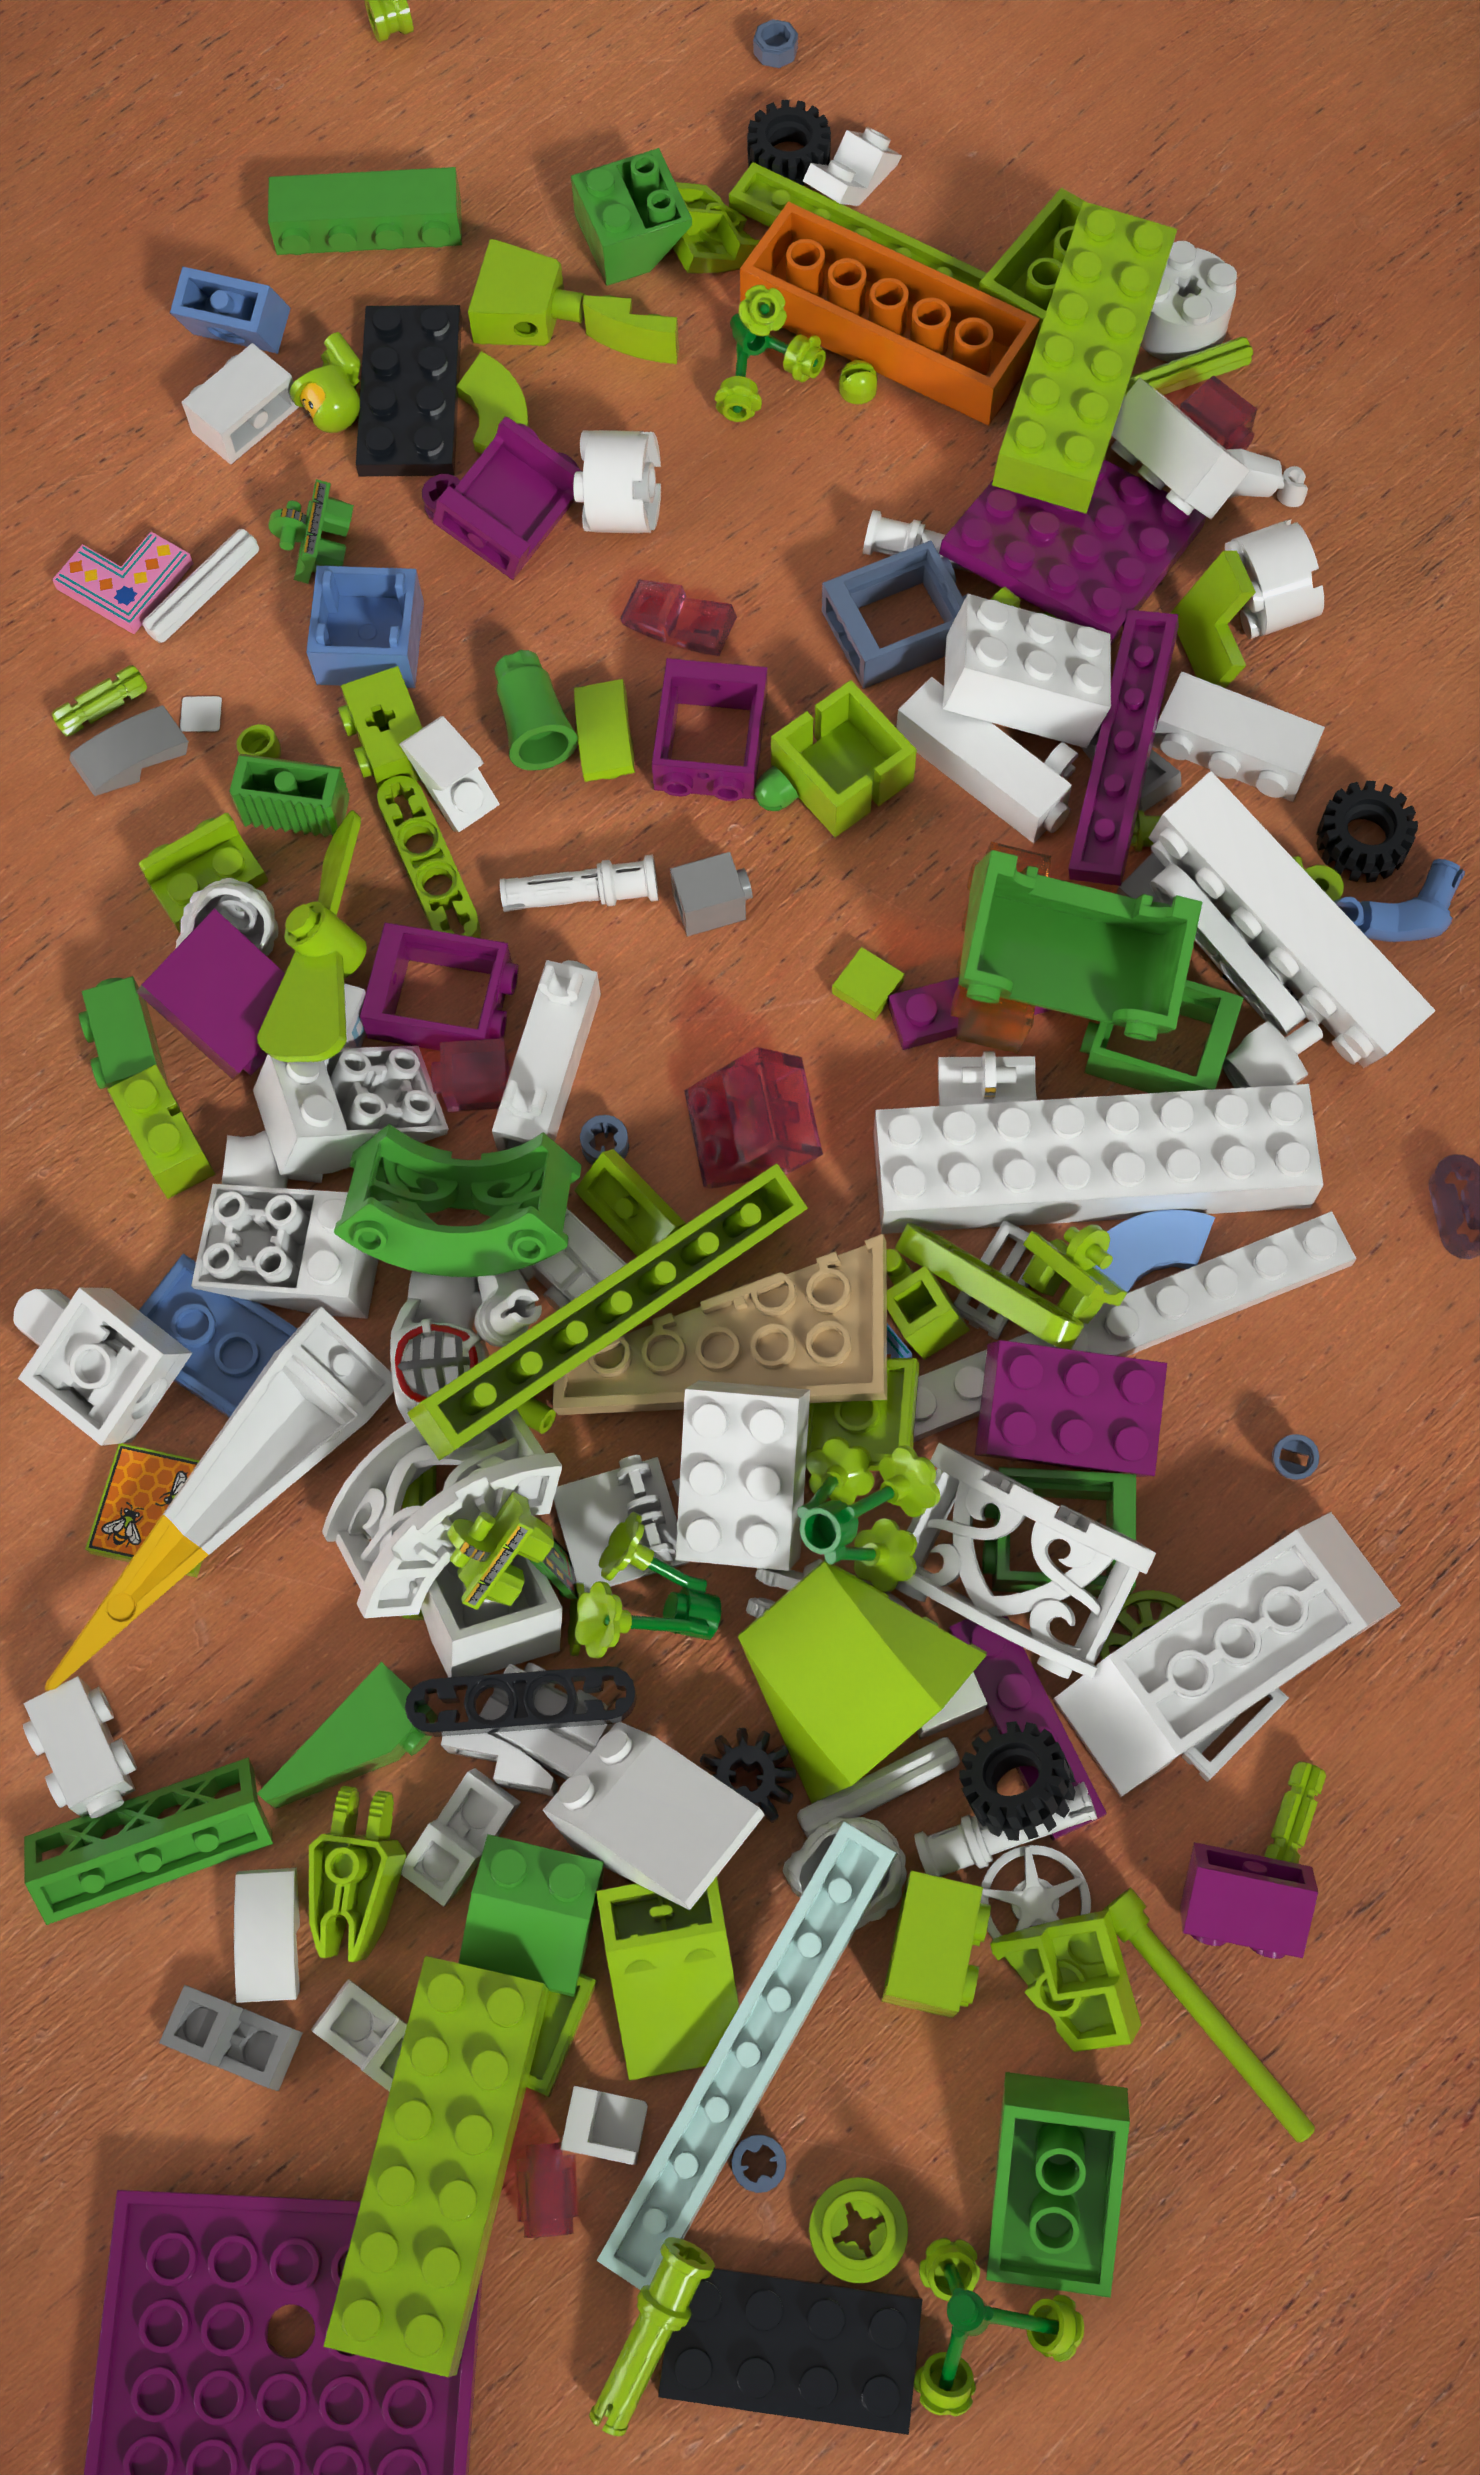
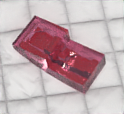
[620,579,737,656]

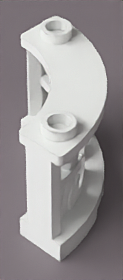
[322,1409,562,1618]
[896,1443,1156,1679]

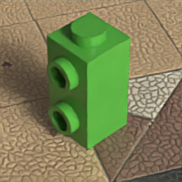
[79,976,169,1089]

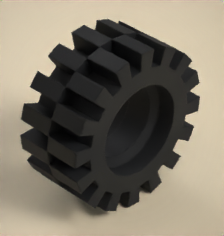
[747,100,831,188]
[1316,781,1418,883]
[959,1721,1076,1841]

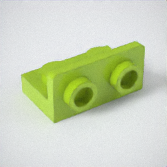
[139,813,268,933]

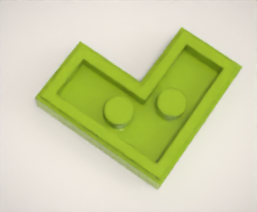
[1170,551,1256,688]

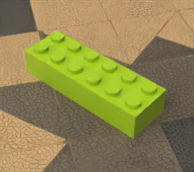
[992,201,1178,514]
[323,1956,550,2377]

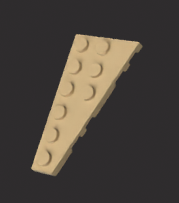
[553,1234,887,1415]

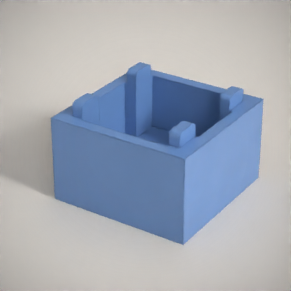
[306,566,424,688]

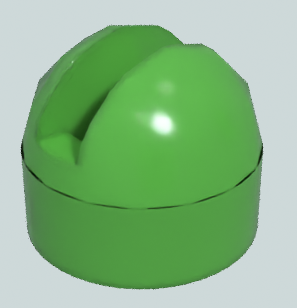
[754,766,799,811]

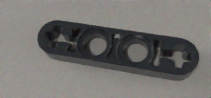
[405,1666,637,1737]

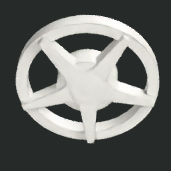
[980,1845,1091,1939]

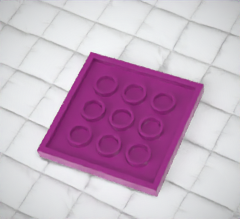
[939,460,1206,645]

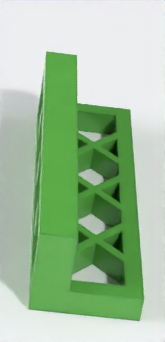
[24,1757,273,1925]

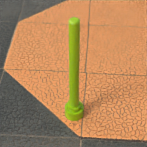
[1102,1887,1315,2143]

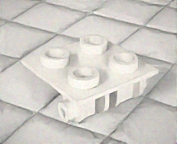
[554,1455,689,1593]

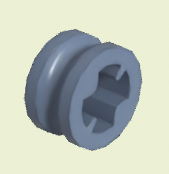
[580,1115,629,1165]
[732,2135,786,2193]

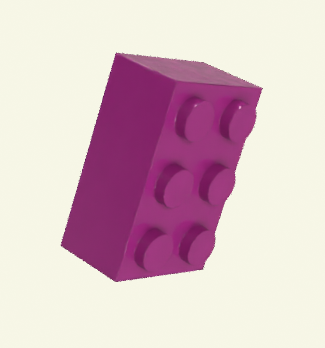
[975,1340,1167,1477]

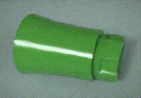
[494,650,578,770]

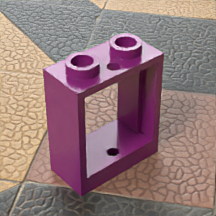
[652,658,768,801]
[360,922,519,1059]

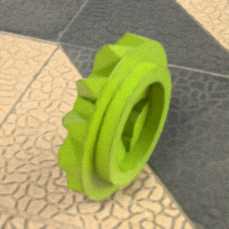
[809,2177,908,2283]

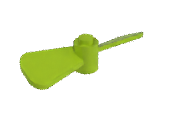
[257,810,367,1062]

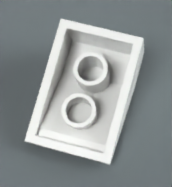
[421,1505,563,1678]
[543,1722,765,1910]

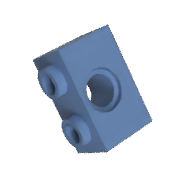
[170,267,291,354]

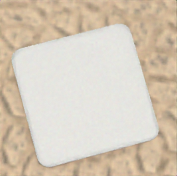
[180,696,222,732]

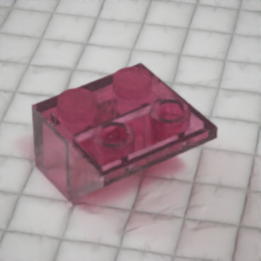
[684,1047,823,1189]

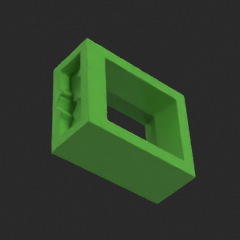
[1080,980,1244,1093]
[982,1467,1136,1597]

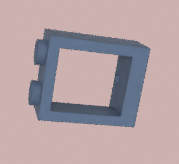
[822,540,967,689]

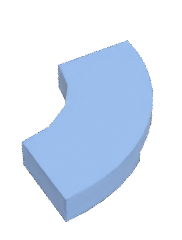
[1095,1209,1215,1293]

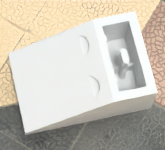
[253,1046,449,1176]
[191,1184,379,1319]

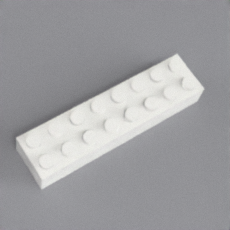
[873,1084,1323,1234]

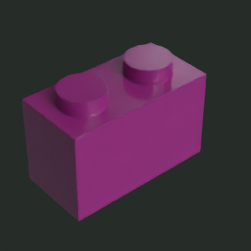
[1180,1842,1318,1959]

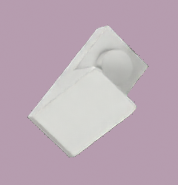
[399,716,500,832]

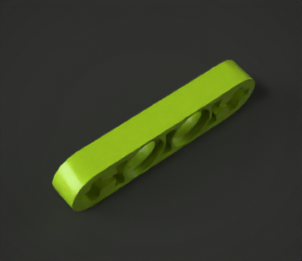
[377,775,481,938]
[895,1223,1084,1350]

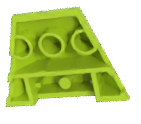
[738,1560,987,1804]

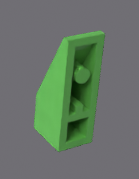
[257,1662,438,1809]

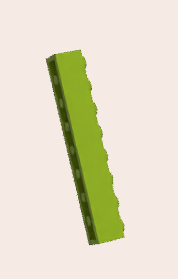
[407,1163,808,1461]

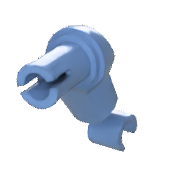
[1334,859,1465,942]

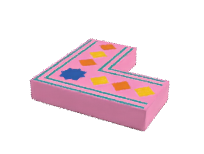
[52,532,193,634]

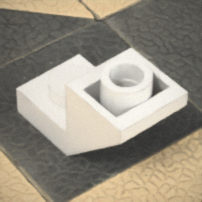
[803,127,902,206]

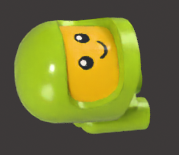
[289,332,361,433]

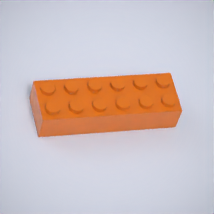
[740,202,1040,426]

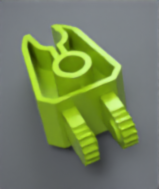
[309,1786,407,1962]

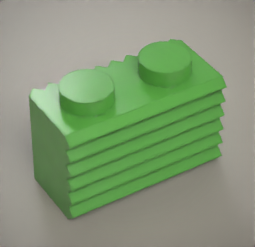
[229,754,350,838]

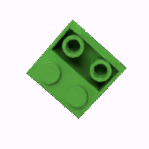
[571,148,692,286]

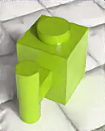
[886,1249,970,1360]

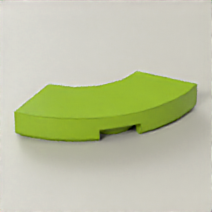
[457,351,529,454]

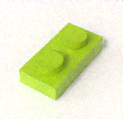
[574,1149,686,1257]

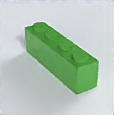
[268,167,462,255]

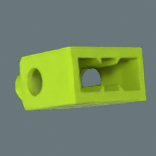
[468,239,585,346]

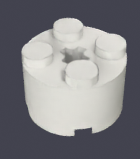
[1141,241,1237,362]
[573,430,661,533]
[1225,519,1324,639]

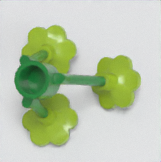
[797,1436,940,1592]
[568,1512,722,1658]

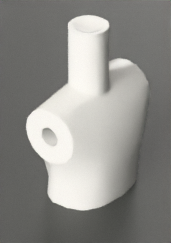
[1222,1020,1323,1088]
[222,1130,323,1188]
[407,1271,483,1330]

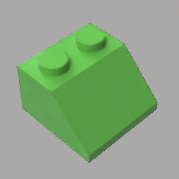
[458,1834,604,1997]

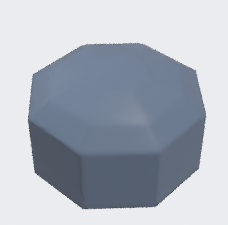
[753,19,798,68]

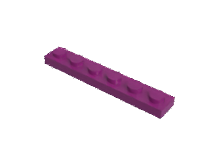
[1068,609,1179,886]

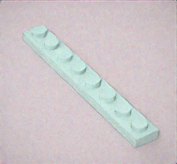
[597,1821,898,2290]

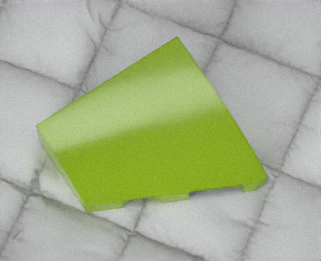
[673,182,760,274]
[990,1910,1142,2052]

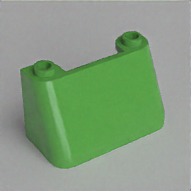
[958,850,1203,1041]

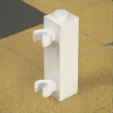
[896,677,1078,844]
[492,960,601,1151]

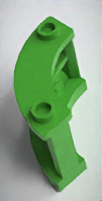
[334,1123,582,1277]

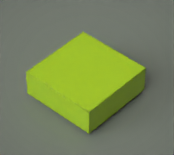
[832,947,905,1020]

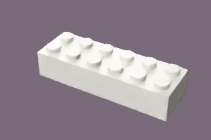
[1148,771,1436,1068]

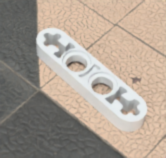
[1150,864,1306,1036]

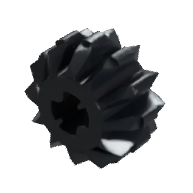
[700,1728,796,1830]

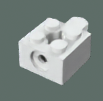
[13,1287,192,1446]

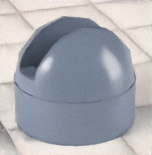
[1272,1434,1319,1480]

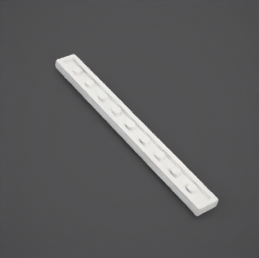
[913,1211,1357,1443]

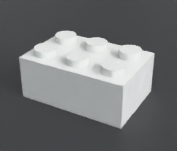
[943,594,1111,748]
[675,1380,810,1571]

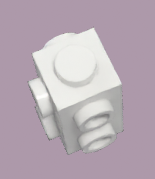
[23,1676,137,1818]

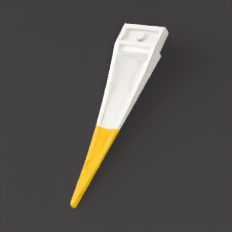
[45,1307,394,1691]

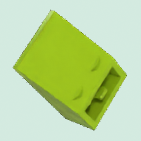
[596,1877,739,2081]

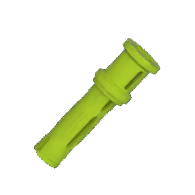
[589,2237,715,2436]

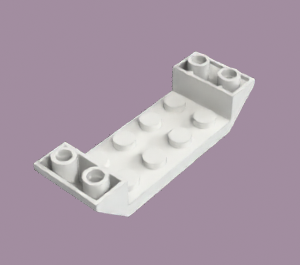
[1053,1512,1401,1798]

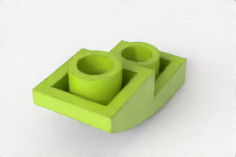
[583,295,679,364]
[574,679,635,782]

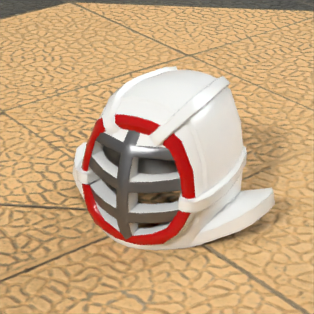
[390,1298,489,1423]

